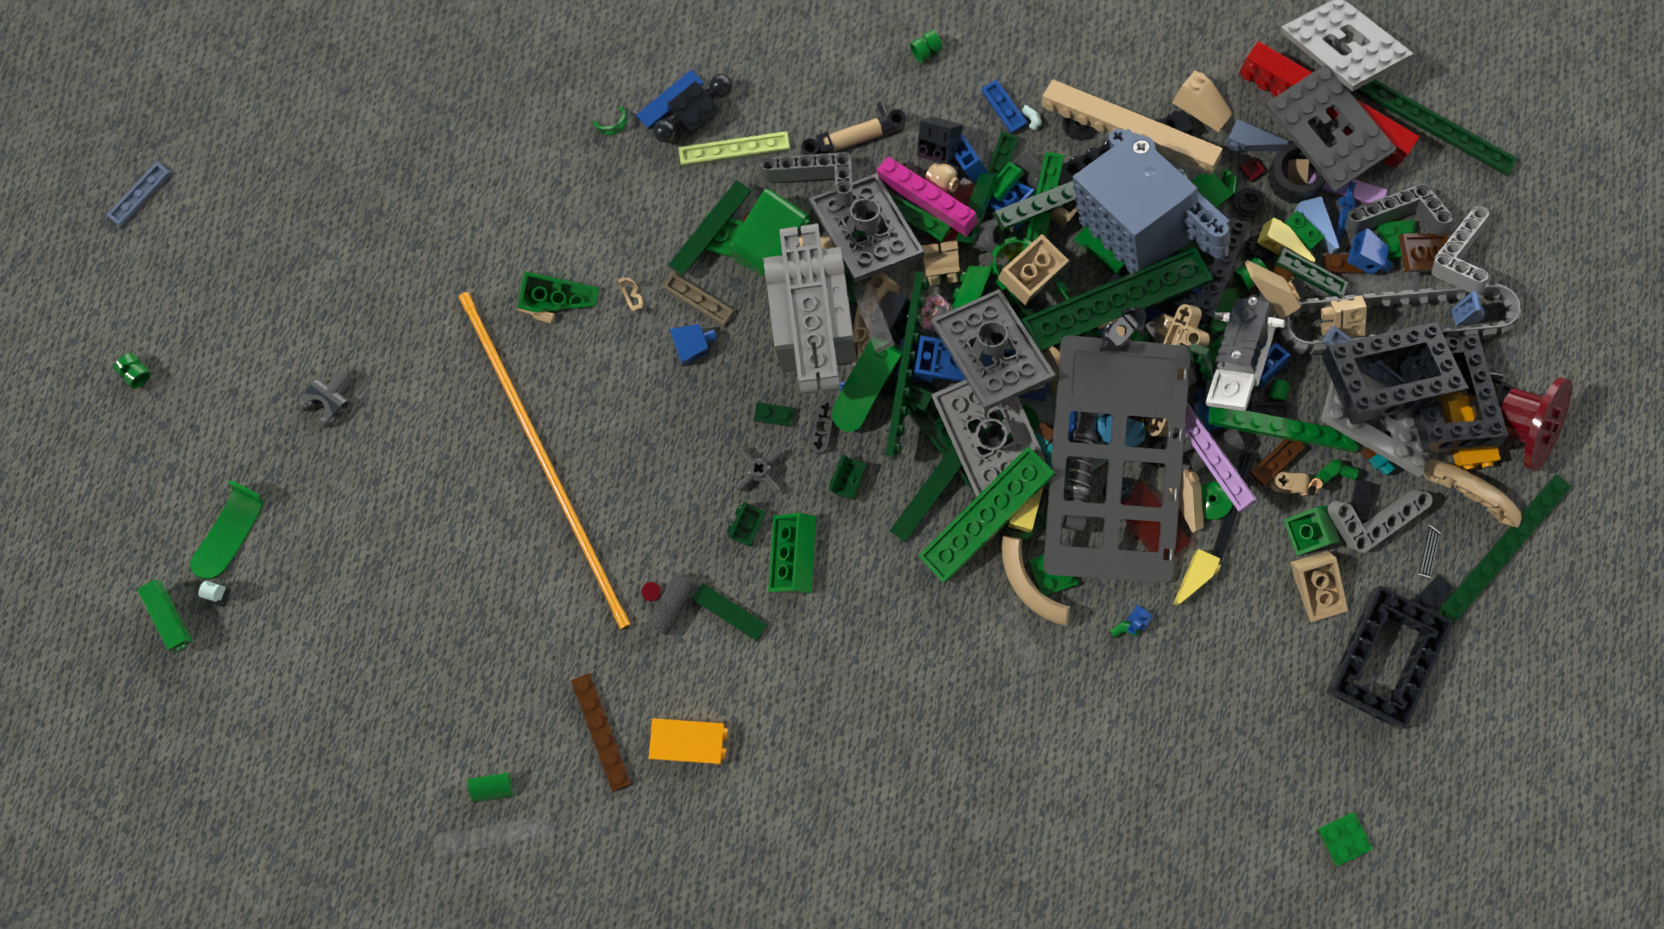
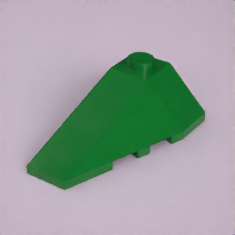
[517,271,599,312]

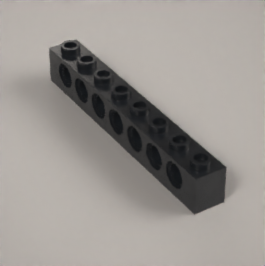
[1058,109,1194,186]

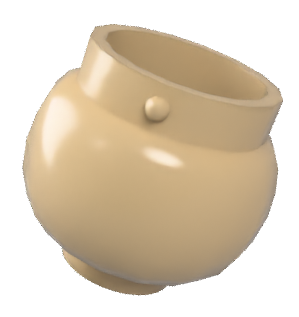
[925,163,959,194]

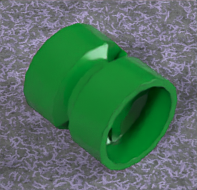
[909,30,943,63]
[1233,257,1268,292]
[113,353,151,389]

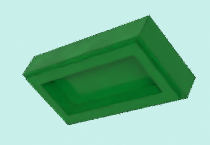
[991,162,1024,201]

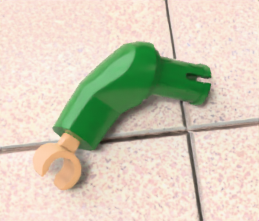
[1308,459,1359,493]

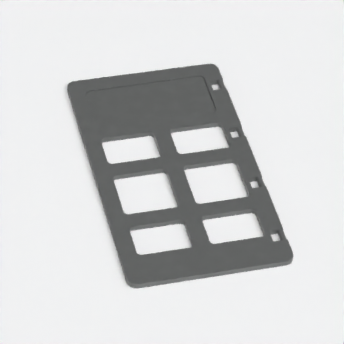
[1043,336,1190,583]

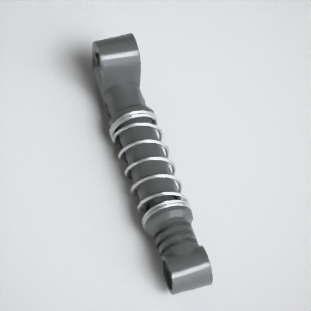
[1061,412,1104,532]

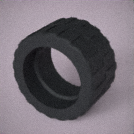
[1268,141,1326,204]

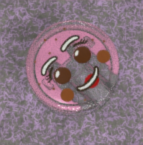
[921,295,953,332]

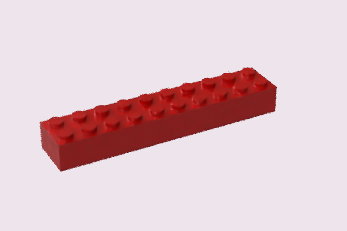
[1239,41,1420,168]

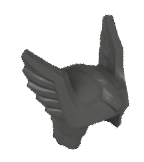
[962,211,1014,252]

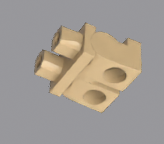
[921,240,960,286]
[1320,295,1367,337]

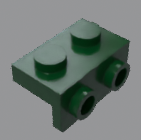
[828,455,869,501]
[727,501,766,548]

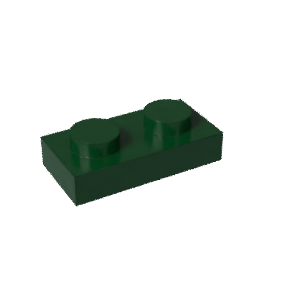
[753,402,794,427]

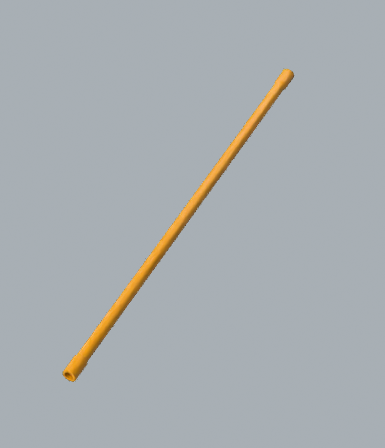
[459,292,631,630]

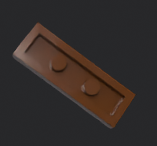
[1250,439,1305,487]

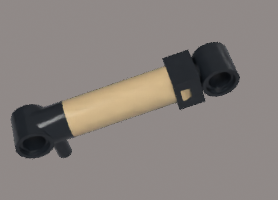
[801,102,906,155]

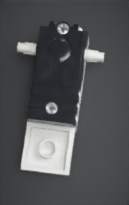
[1206,295,1285,411]

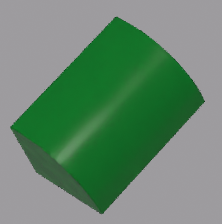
[467,773,513,803]

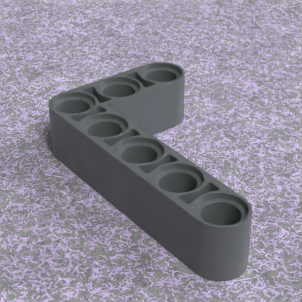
[760,153,853,206]
[1345,184,1452,235]

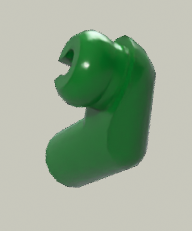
[1220,169,1238,197]
[1109,621,1140,638]

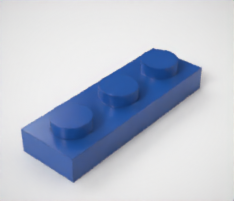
[981,79,1027,134]

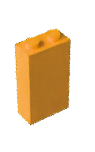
[1441,396,1501,471]
[649,718,728,764]

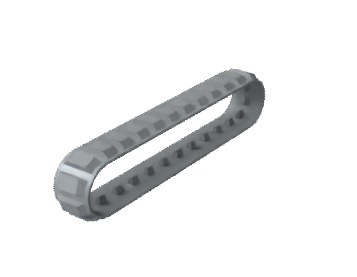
[1276,283,1522,355]

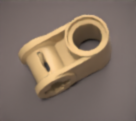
[1270,472,1310,496]

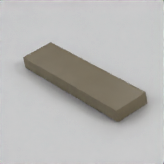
[662,272,735,327]

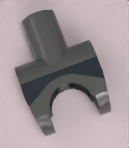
[298,369,355,428]

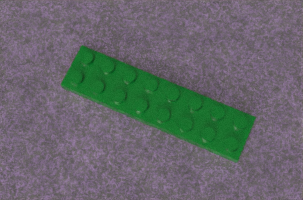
[918,446,1056,584]

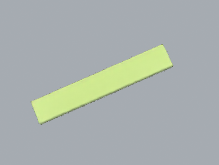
[678,131,790,166]

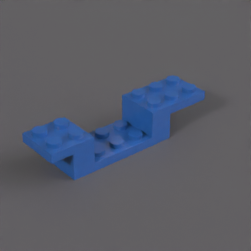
[895,336,1049,402]

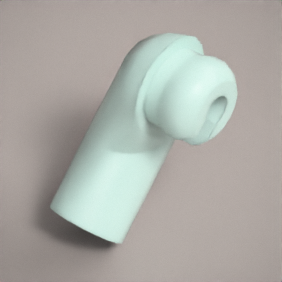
[1021,105,1042,131]

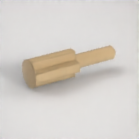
[517,309,555,324]

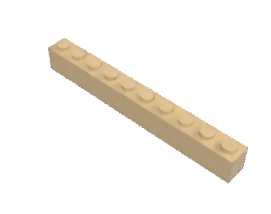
[1042,79,1223,176]

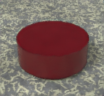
[641,582,661,602]

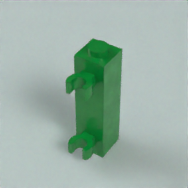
[137,579,193,653]

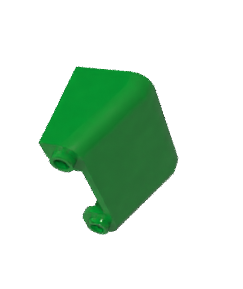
[730,189,811,278]

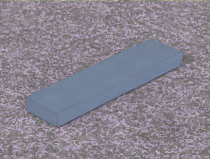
[106,161,172,228]

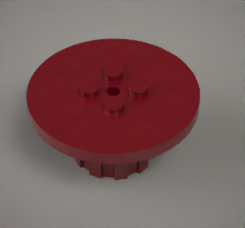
[1501,377,1572,472]

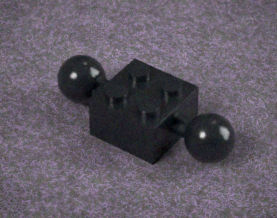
[653,73,733,143]

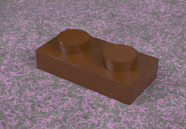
[1324,254,1364,274]

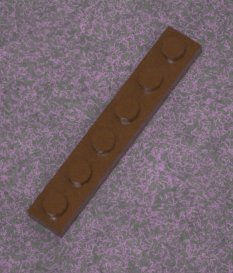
[571,673,631,792]

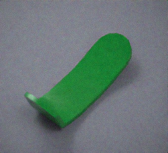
[832,337,902,432]
[190,480,264,579]

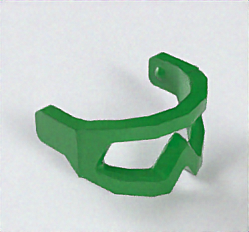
[593,105,627,135]

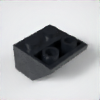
[917,116,963,165]

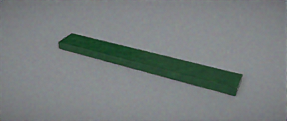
[889,414,996,542]

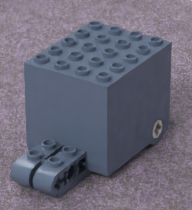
[1073,129,1230,274]

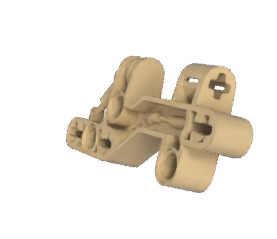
[1146,304,1210,437]

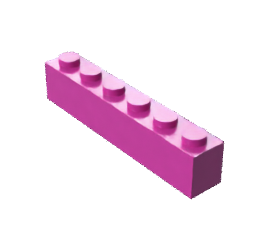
[877,157,978,237]

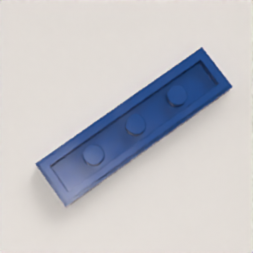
[636,69,704,130]

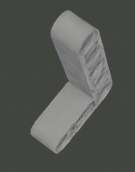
[1431,206,1489,294]
[1328,489,1432,553]

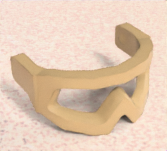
[618,277,644,312]

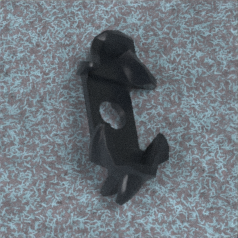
[1100,307,1147,352]

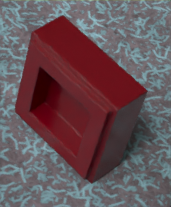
[1239,157,1266,183]

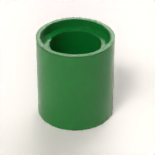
[1268,379,1290,402]

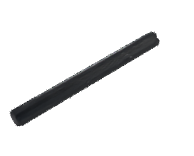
[1211,452,1255,561]

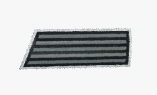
[1418,525,1440,578]

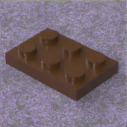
[1398,233,1449,272]

